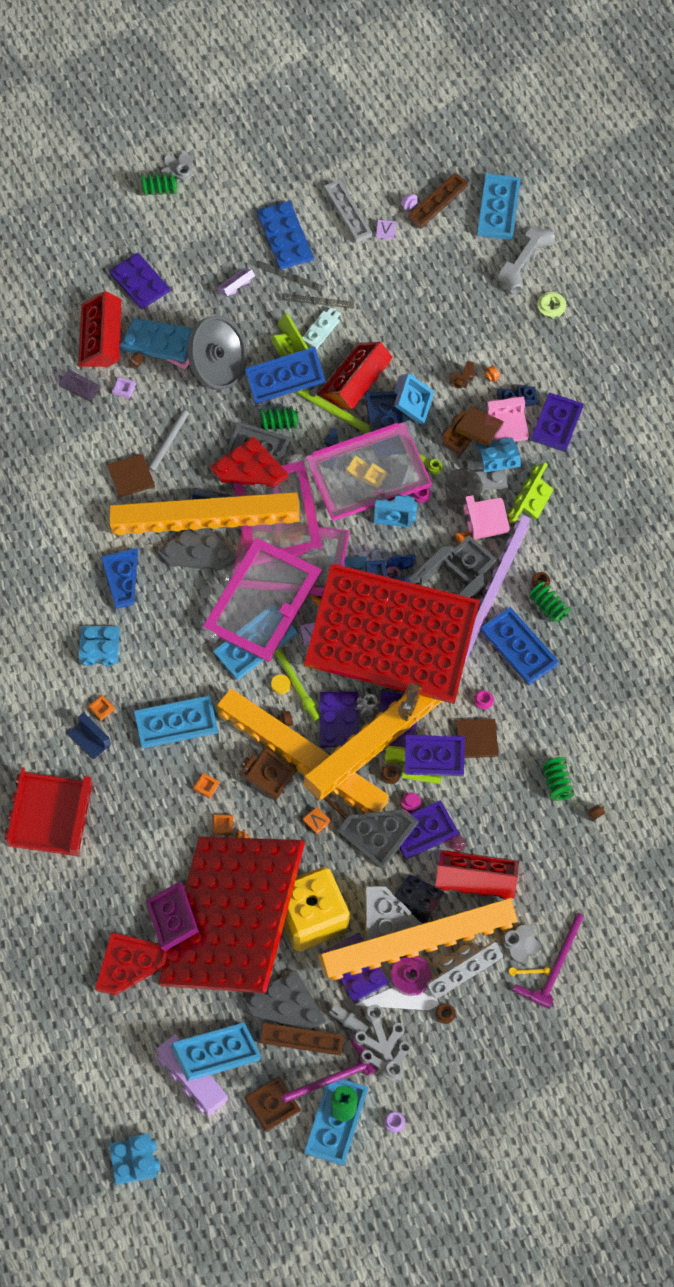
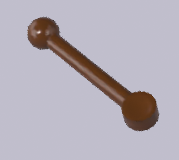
[323,795,348,820]

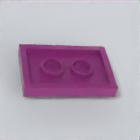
[146,882,199,951]

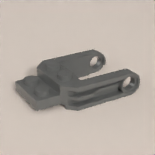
[409,535,497,599]

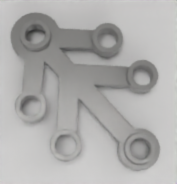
[354,1004,411,1081]

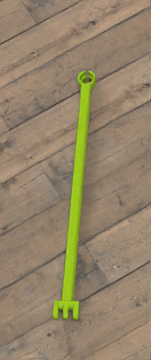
[295,389,443,475]

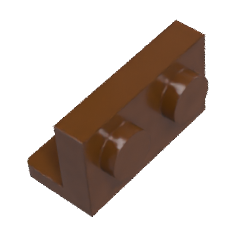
[441,410,472,456]

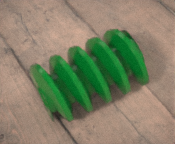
[141,172,177,196]
[260,406,298,430]
[529,582,571,623]
[542,757,575,801]
[331,1086,357,1122]

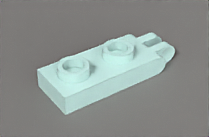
[302,307,341,350]

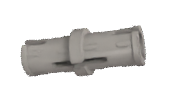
[329,1003,369,1037]

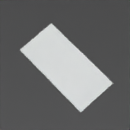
[355,977,440,1010]

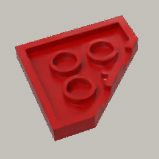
[210,437,288,488]
[95,932,169,996]

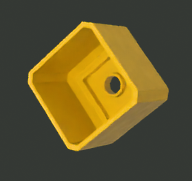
[283,867,350,951]

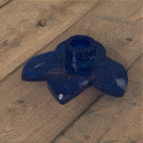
[385,554,416,570]

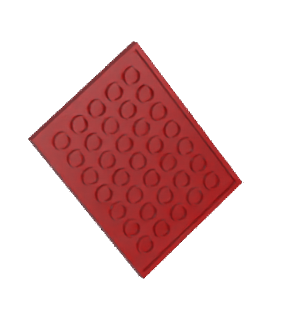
[304,563,480,704]
[158,836,305,993]

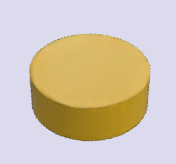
[271,674,290,694]

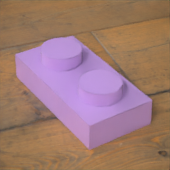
[216,268,255,296]

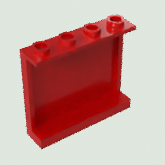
[4,767,93,857]

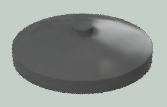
[188,316,247,390]

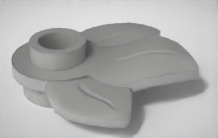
[161,151,193,180]
[502,925,542,964]

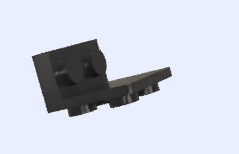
[394,874,444,924]

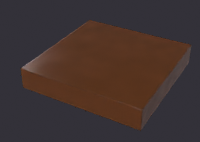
[455,406,504,447]
[107,454,155,498]
[456,719,499,758]
[244,747,297,801]
[244,1076,301,1132]

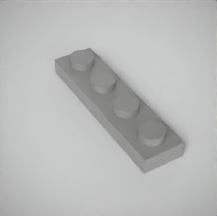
[324,179,372,243]

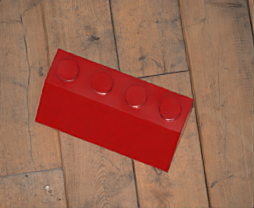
[78,291,122,367]
[318,342,393,410]
[435,850,519,899]

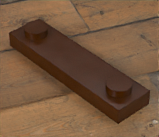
[408,172,468,229]
[260,1023,344,1056]

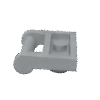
[467,459,508,491]

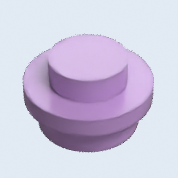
[401,194,418,211]
[384,1112,405,1133]

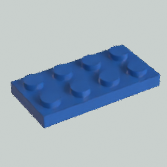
[257,201,314,270]
[245,347,326,404]
[480,607,559,686]

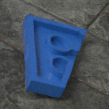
[101,548,138,609]

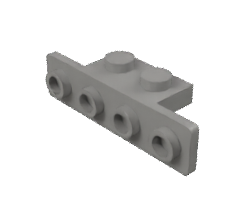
[427,941,503,999]

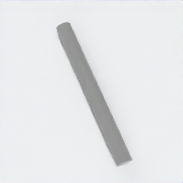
[148,410,189,472]

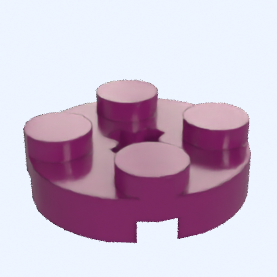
[391,956,432,996]

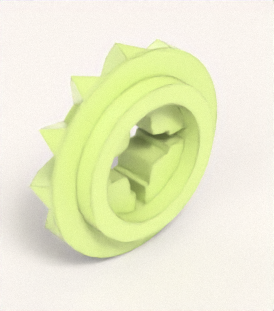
[537,292,566,319]

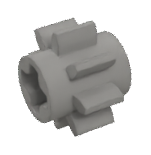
[356,693,380,718]

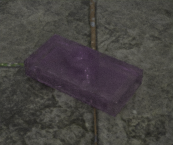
[59,369,100,402]

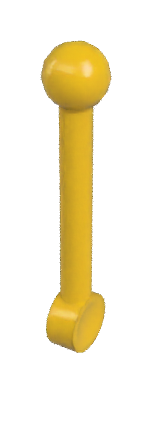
[509,967,551,976]

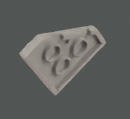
[365,887,422,941]

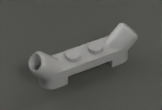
[498,226,555,294]

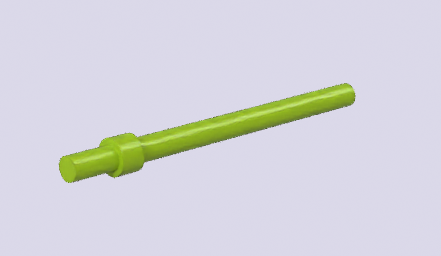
[275,647,320,722]

